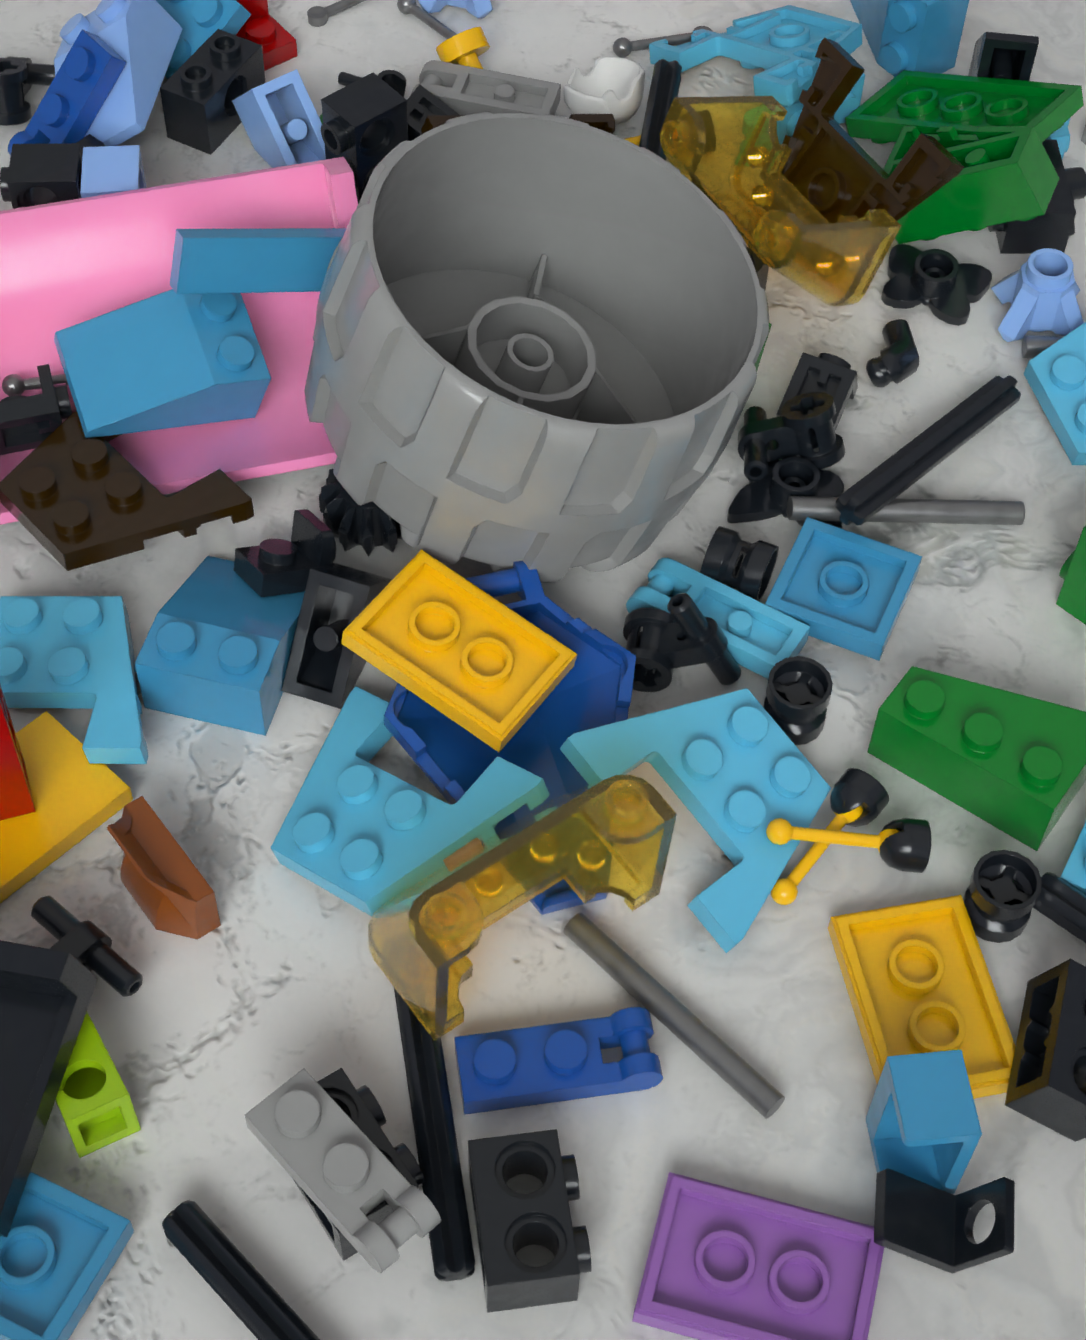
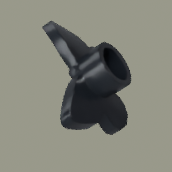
[881,244,992,326]
[727,457,844,529]

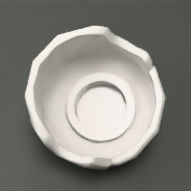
[564,56,645,125]

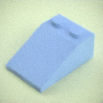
[54,0,182,146]

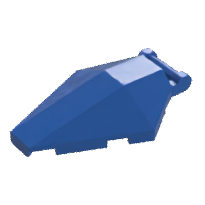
[384,561,636,915]

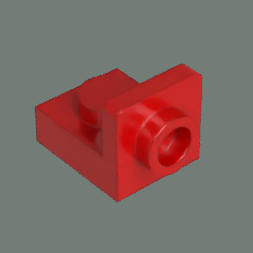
[236,0,298,71]

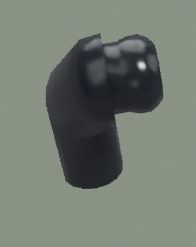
[866,319,919,388]

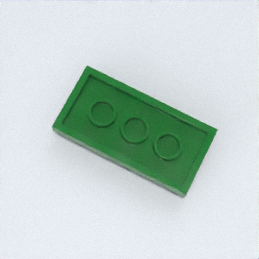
[845,70,1084,144]

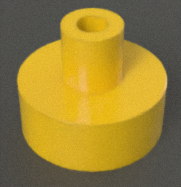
[436,27,490,69]

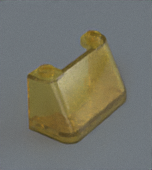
[660,96,901,306]
[368,775,677,1041]

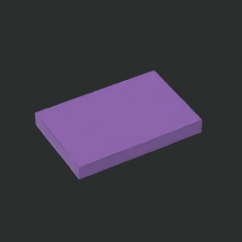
[632,1172,884,1340]

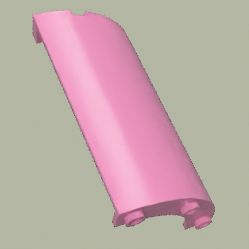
[0,157,358,525]

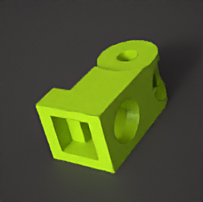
[55,1011,141,1158]

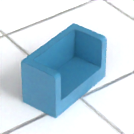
[865,1050,982,1194]

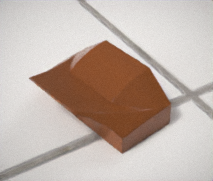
[107,796,221,940]

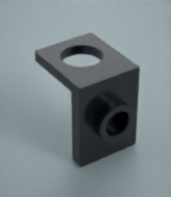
[874,1168,1015,1274]

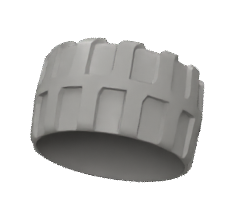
[304,112,769,583]

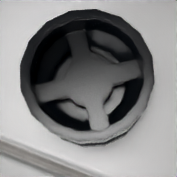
[700,526,779,602]
[763,656,833,745]
[963,850,1042,943]

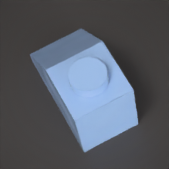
[232,69,326,168]

